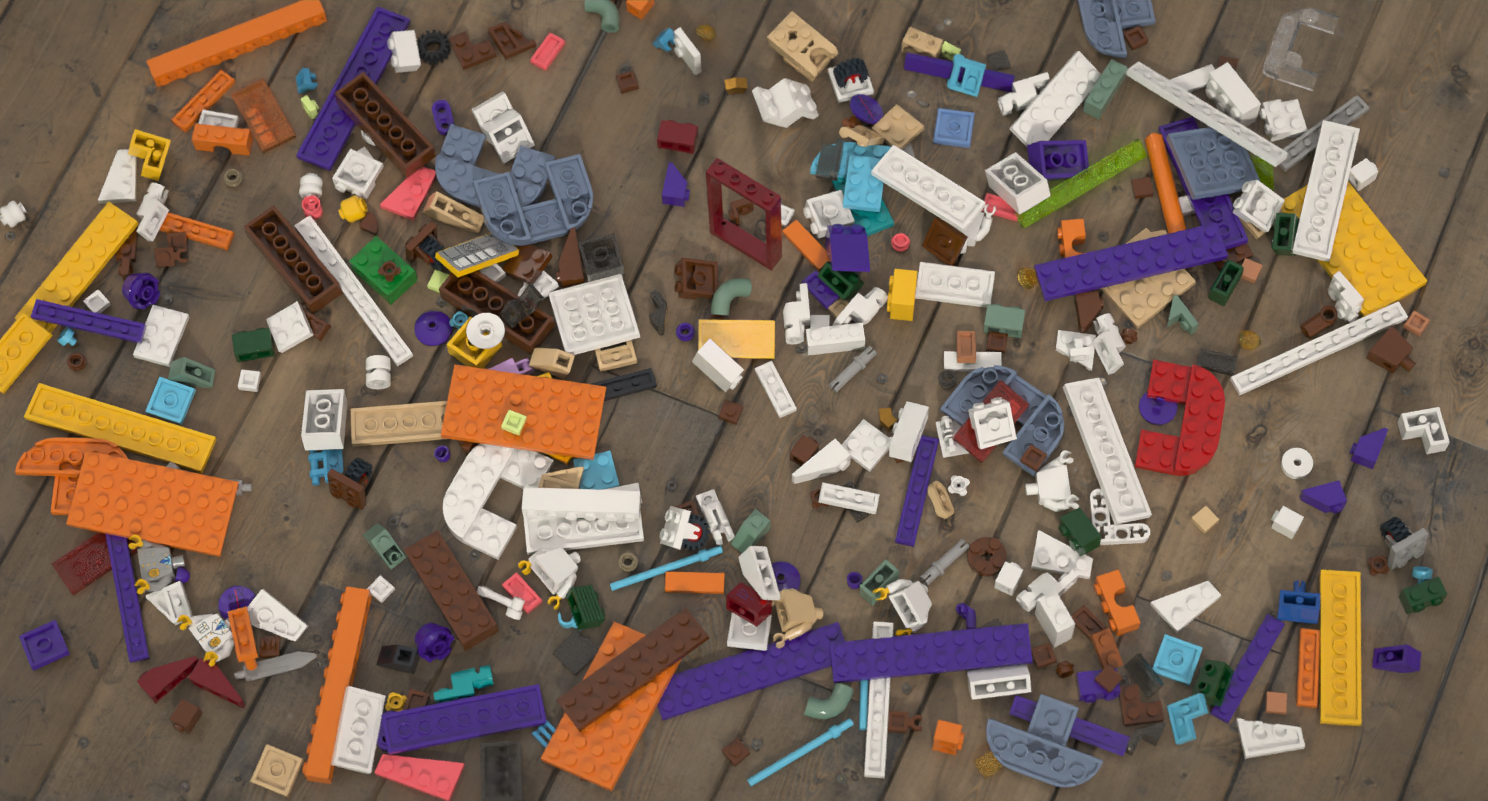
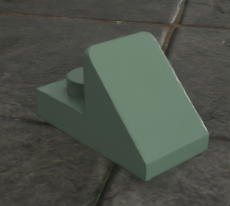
[1167,294,1199,335]

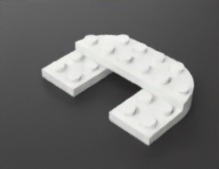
[443,443,554,560]

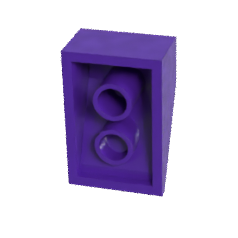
[1027,140,1090,181]
[825,224,870,272]

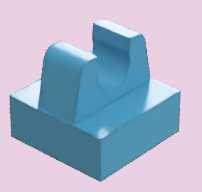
[652,28,675,52]
[295,68,318,94]

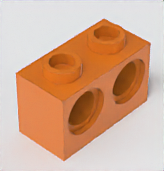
[932,720,965,756]

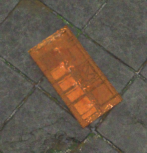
[231,78,296,154]

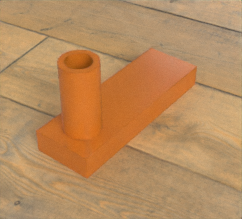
[228,606,258,671]

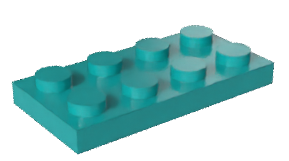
[830,176,894,236]

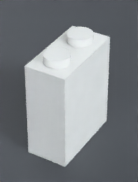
[692,339,744,392]
[1035,590,1075,647]

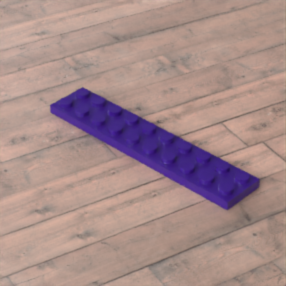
[296,6,411,171]
[1034,223,1228,302]
[657,622,845,721]
[830,623,1033,683]

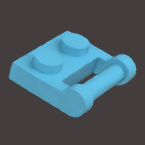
[947,54,986,97]

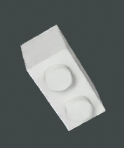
[388,30,421,73]

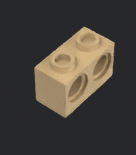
[902,27,943,59]

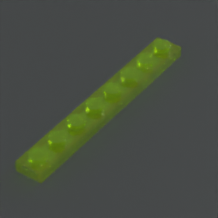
[1014,139,1147,229]

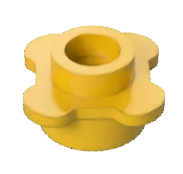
[385,692,407,712]

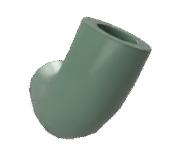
[585,0,620,33]
[710,278,752,315]
[804,683,854,720]

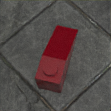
[137,656,199,704]
[188,658,246,709]

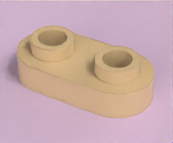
[928,481,954,519]

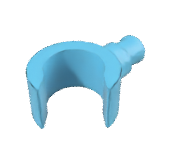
[558,612,581,631]

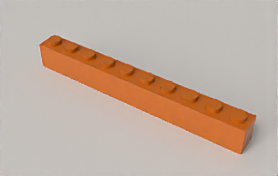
[146,0,327,87]
[303,586,372,784]

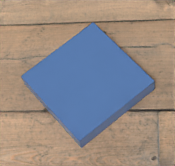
[933,108,975,148]

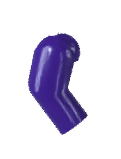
[956,603,976,629]

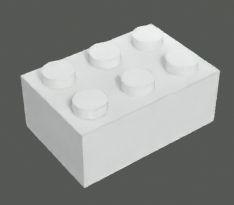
[1205,62,1261,127]
[985,152,1050,214]
[301,389,348,450]

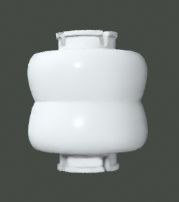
[299,173,323,199]
[0,200,27,228]

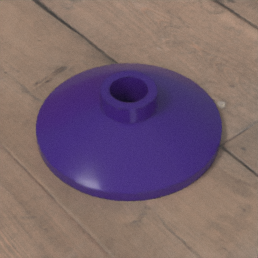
[414,311,452,346]
[771,562,800,591]

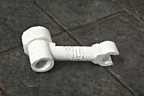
[477,586,525,620]

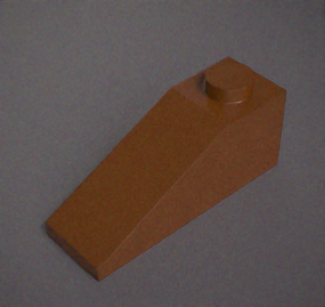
[556,227,584,289]

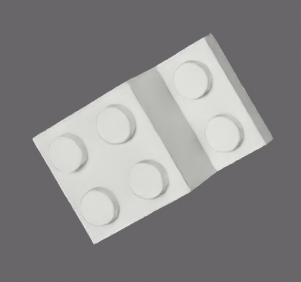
[752,78,819,128]
[471,92,535,163]

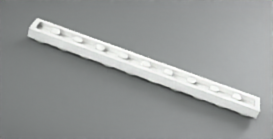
[1126,61,1288,167]
[294,216,413,367]
[1230,301,1408,396]

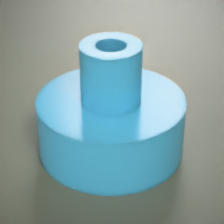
[57,327,77,346]
[1412,566,1433,584]

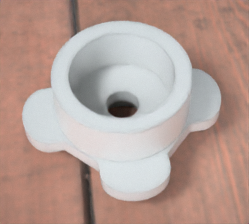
[948,475,970,496]

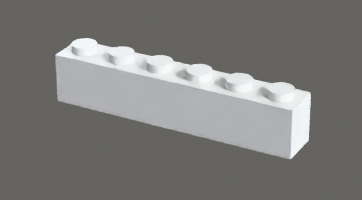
[522,487,641,522]

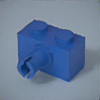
[1277,580,1320,624]

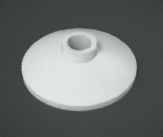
[466,313,505,349]

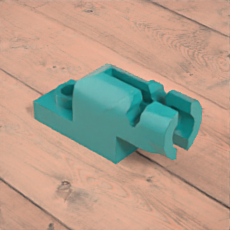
[434,665,494,704]

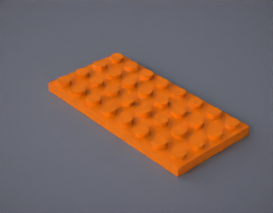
[441,364,606,460]
[66,451,239,557]
[541,622,681,791]

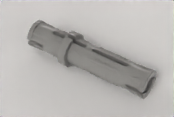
[828,346,877,393]
[919,539,970,586]

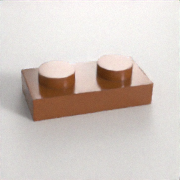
[1090,628,1124,669]

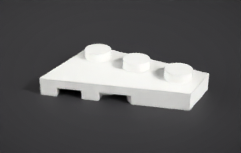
[1236,718,1305,759]

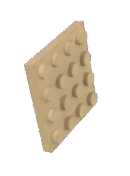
[1100,227,1196,329]

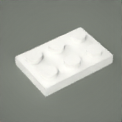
[133,305,189,367]

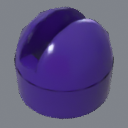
[434,445,451,463]
[175,567,190,583]
[847,572,863,589]

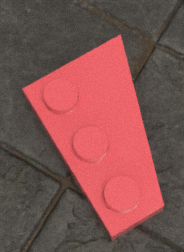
[380,166,437,221]

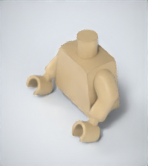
[772,588,823,648]

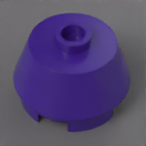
[122,273,160,309]
[414,623,454,663]

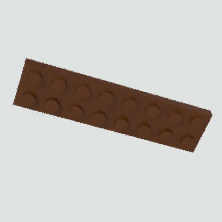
[557,607,710,732]

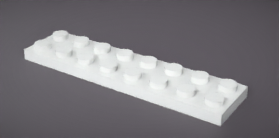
[1293,120,1360,262]
[1063,378,1152,525]

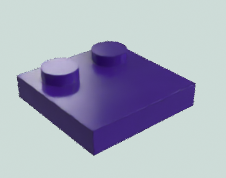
[19,620,70,671]

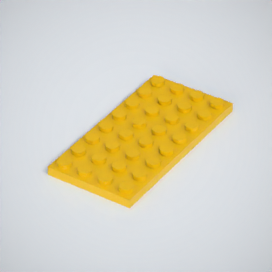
[1281,182,1427,318]

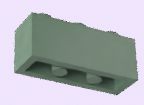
[1083,59,1128,120]

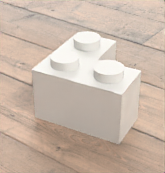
[1397,407,1450,454]

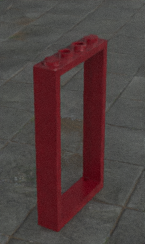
[706,158,782,271]

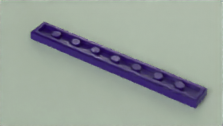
[106,534,150,663]

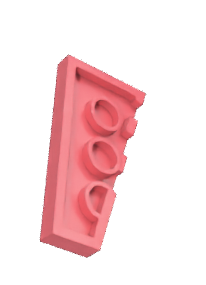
[375,754,465,801]

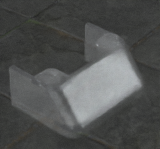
[1262,7,1339,91]

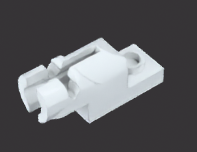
[998,72,1050,116]
[136,183,169,242]
[783,283,810,344]
[833,287,888,326]
[1092,313,1126,375]
[696,489,734,545]
[1016,570,1078,612]

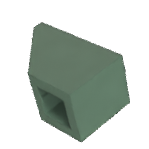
[362,523,406,570]

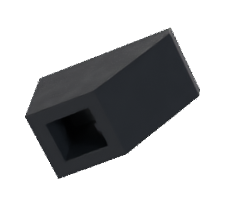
[376,644,420,675]

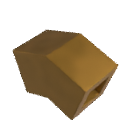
[725,77,747,95]
[879,407,897,432]

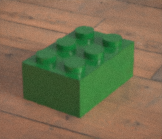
[349,236,418,305]

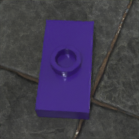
[802,270,841,310]

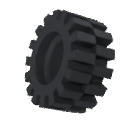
[417,30,451,65]

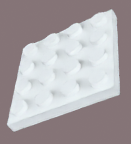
[548,274,640,355]

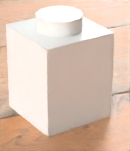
[1348,158,1378,191]
[1271,506,1304,539]
[994,561,1023,596]

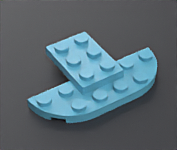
[810,142,891,212]

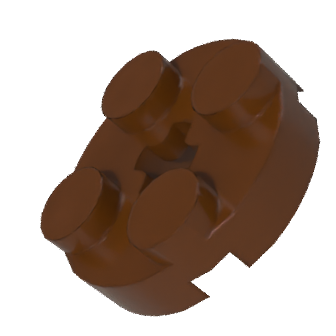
[967,537,1007,577]

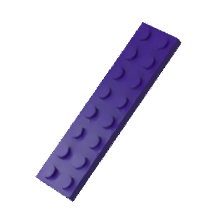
[1158,117,1248,249]
[381,684,547,755]

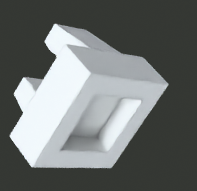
[1069,339,1090,361]

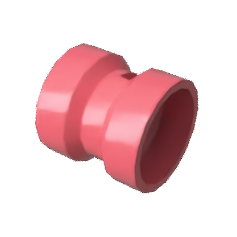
[302,195,323,220]

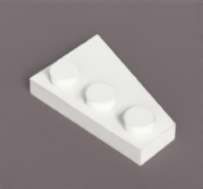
[98,149,137,204]
[1031,530,1093,579]
[1150,581,1221,633]
[247,589,309,641]

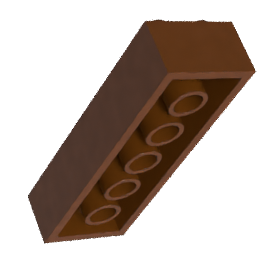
[335,72,436,178]
[243,205,343,314]
[439,270,555,355]
[404,530,499,651]

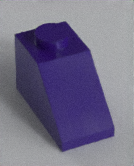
[662,163,690,207]
[1350,428,1388,469]
[1299,480,1347,513]
[1372,644,1421,673]

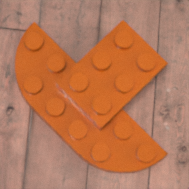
[15,437,128,515]

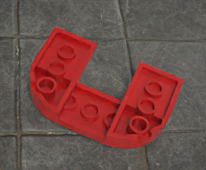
[1134,359,1225,476]

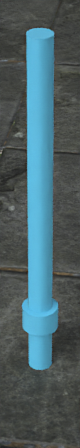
[610,545,723,591]
[747,718,854,786]

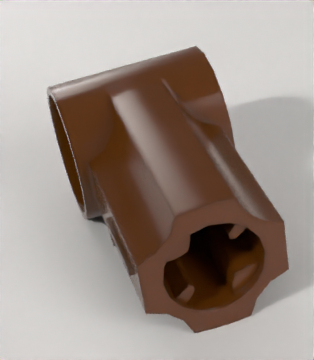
[1300,305,1338,339]

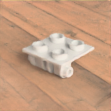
[935,416,970,458]

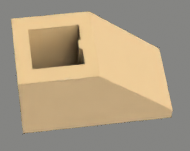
[528,348,575,379]

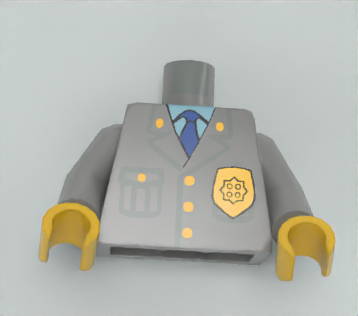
[129,535,186,594]

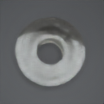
[938,370,957,389]

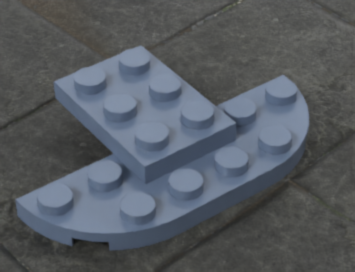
[1077,0,1155,58]
[986,694,1104,787]

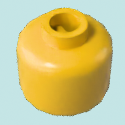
[339,195,368,223]

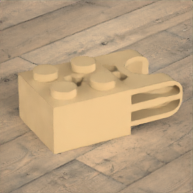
[767,11,838,79]

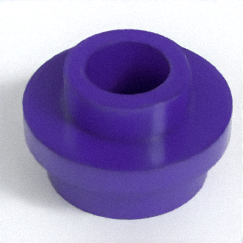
[676,323,695,341]

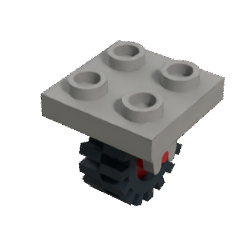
[1380,517,1428,570]

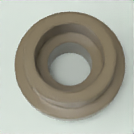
[224,169,243,187]
[618,553,638,572]

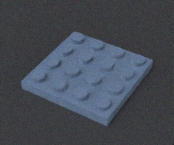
[1166,127,1260,200]

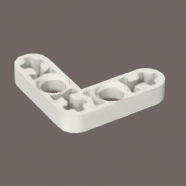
[1089,489,1150,545]

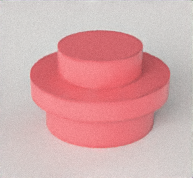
[891,233,910,252]

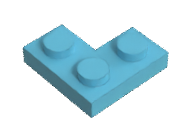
[1167,693,1208,745]

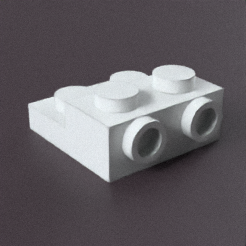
[1259,99,1307,142]
[332,149,384,200]
[1233,180,1285,232]
[803,190,855,238]
[1328,271,1364,323]
[968,397,1017,449]

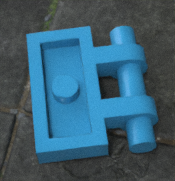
[308,449,344,486]

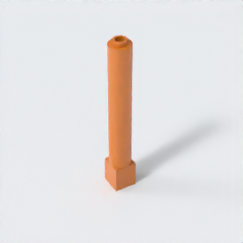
[1145,133,1187,234]

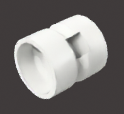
[366,355,391,389]

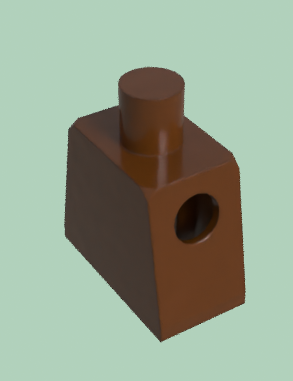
[1366,326,1416,373]

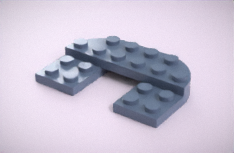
[435,124,556,208]
[473,154,593,245]
[940,365,1064,476]

